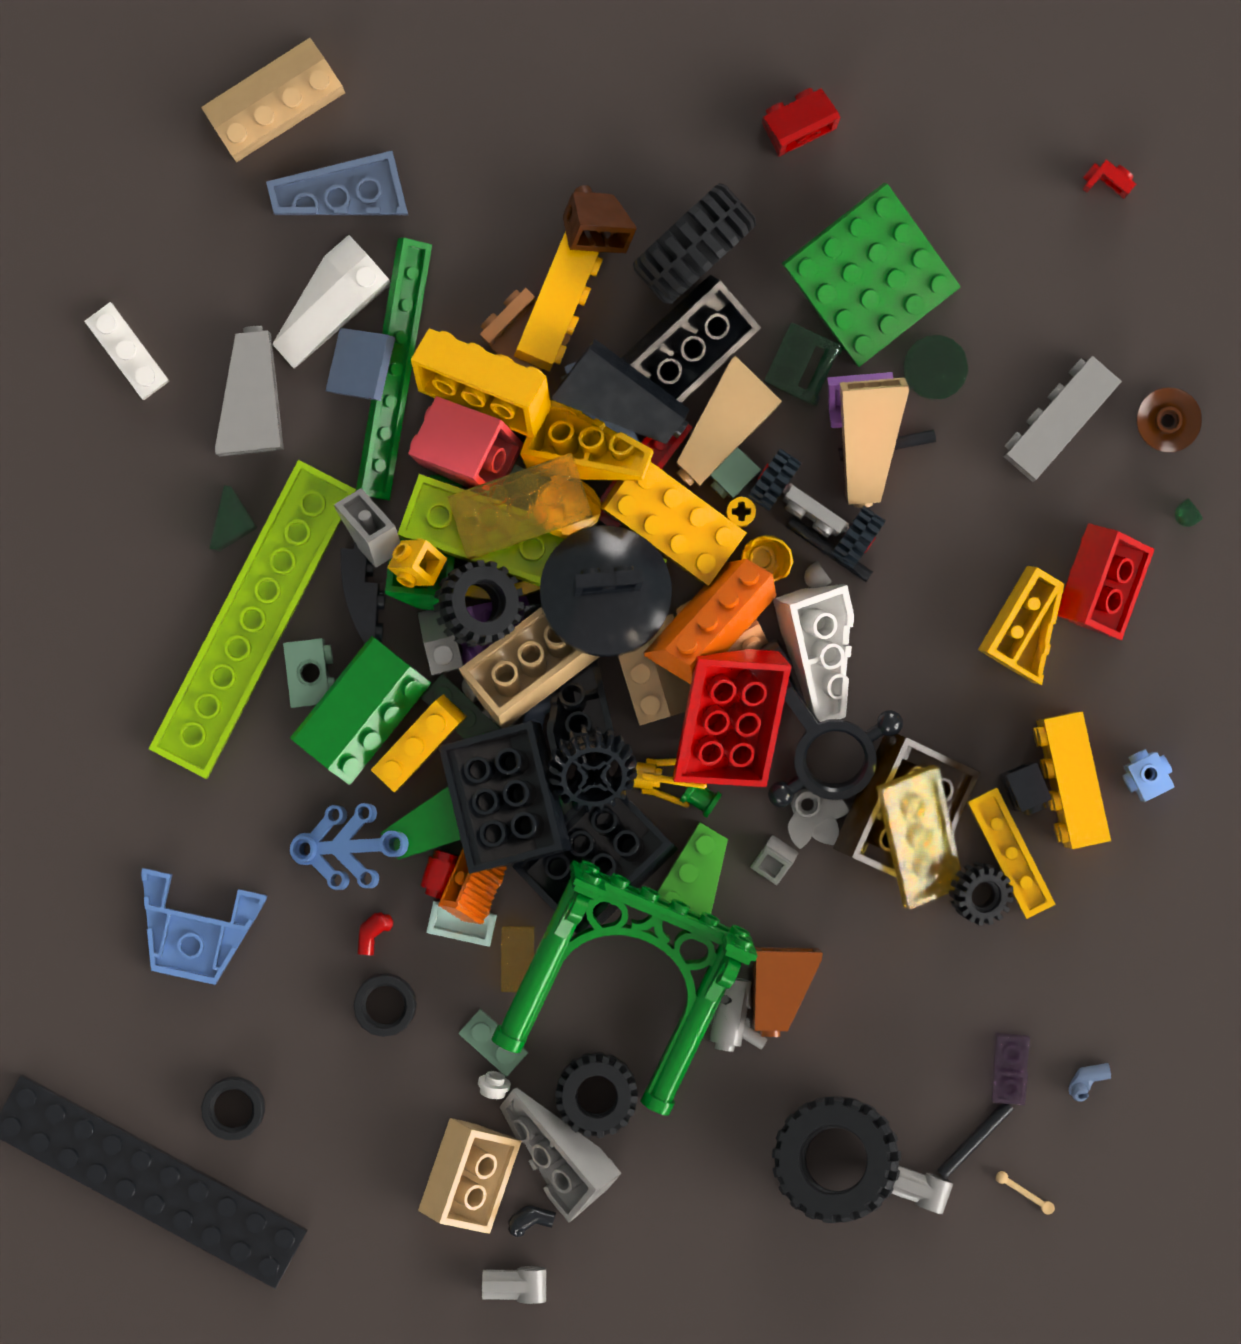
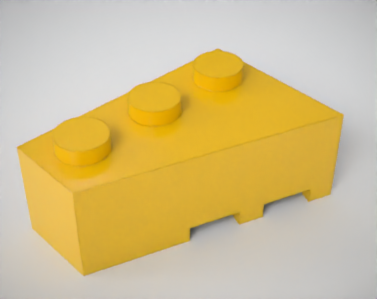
[978,566,1064,685]

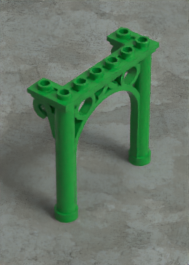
[491,860,758,1116]

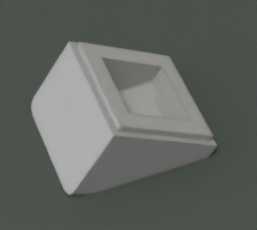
[750,835,798,886]

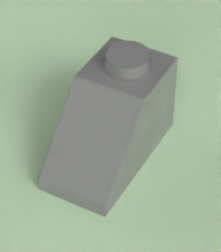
[334,488,400,568]
[418,610,464,676]

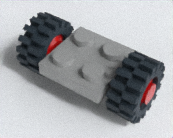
[747,448,886,569]

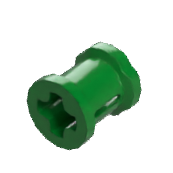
[679,787,722,818]

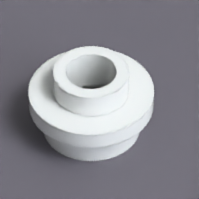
[478,1071,511,1099]

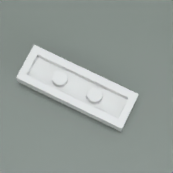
[84,302,169,400]

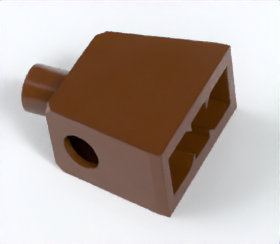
[563,185,637,254]

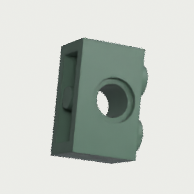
[283,638,336,708]

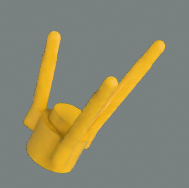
[633,758,707,808]

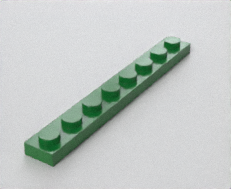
[356,238,432,500]

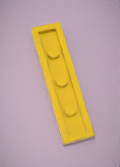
[967,787,1056,919]

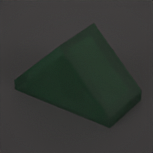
[209,485,258,552]

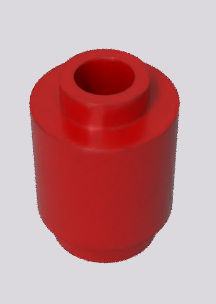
[420,849,459,899]

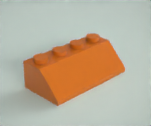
[643,559,777,684]

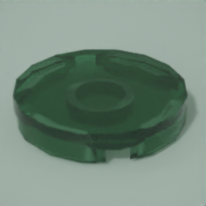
[903,335,968,400]

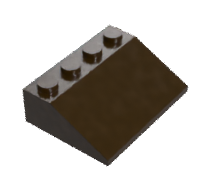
[833,734,980,891]

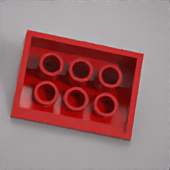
[672,649,792,787]

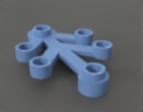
[290,803,409,890]

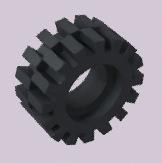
[949,862,1014,926]

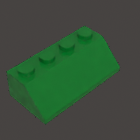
[290,636,431,785]

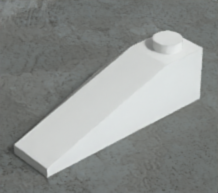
[273,235,391,369]
[773,584,854,722]

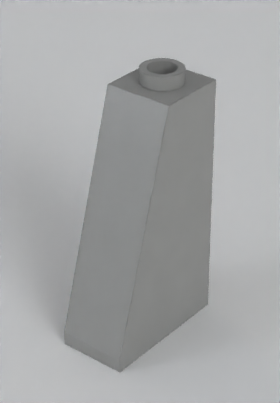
[215,326,284,457]

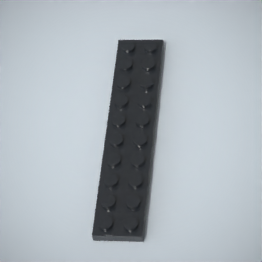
[0,1075,308,1289]

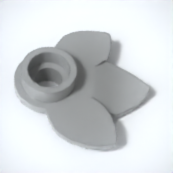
[788,788,849,849]

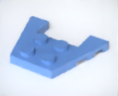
[141,868,268,985]

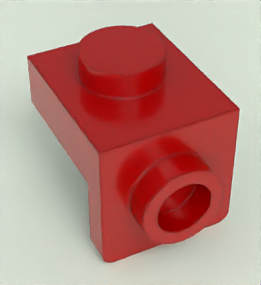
[1082,159,1136,199]

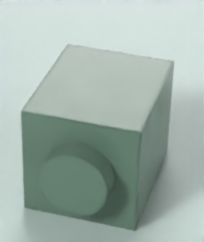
[710,447,761,500]

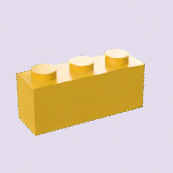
[371,694,467,792]

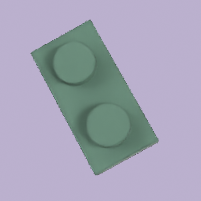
[458,1008,529,1077]

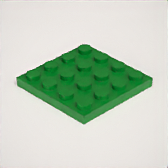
[781,183,961,367]

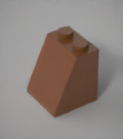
[752,947,823,1037]

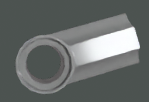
[891,1166,954,1214]
[482,1266,547,1304]

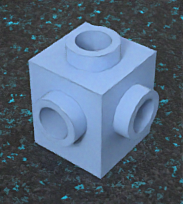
[1122,749,1175,802]

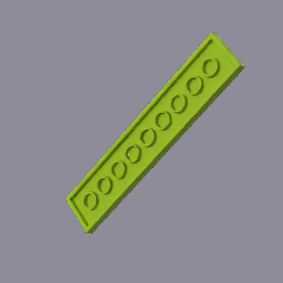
[149,460,356,779]

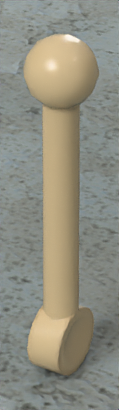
[996,1171,1055,1215]

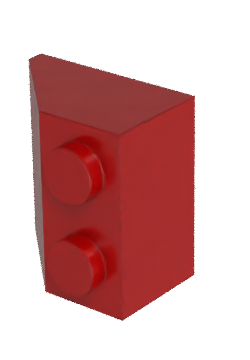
[762,88,841,157]

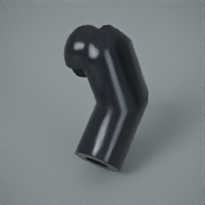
[508,1205,556,1237]

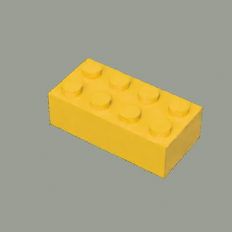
[411,328,552,439]
[600,461,747,586]
[1033,711,1111,849]

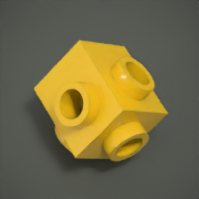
[387,538,447,588]

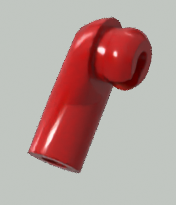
[358,912,393,955]

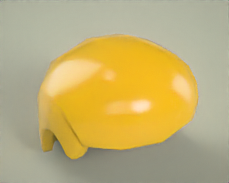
[741,535,794,582]

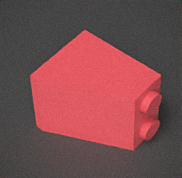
[408,396,524,501]

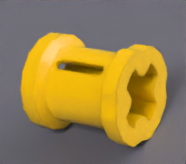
[726,497,756,528]

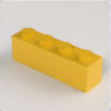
[514,232,603,372]

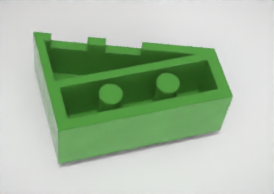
[657,821,728,915]

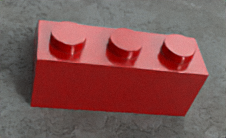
[1057,523,1155,641]

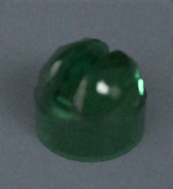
[1175,498,1203,527]

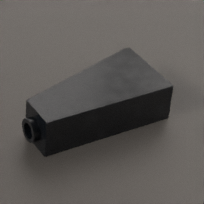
[552,339,689,444]

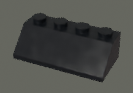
[621,275,761,403]

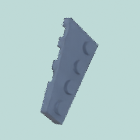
[266,151,408,215]

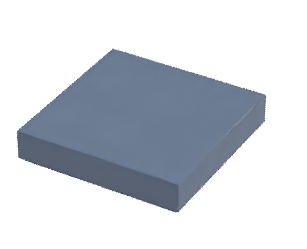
[325,328,395,401]

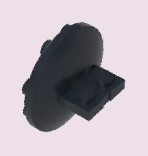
[540,526,672,657]

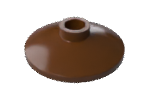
[1136,387,1202,453]

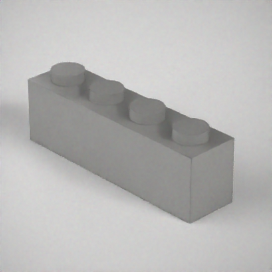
[1003,356,1122,482]

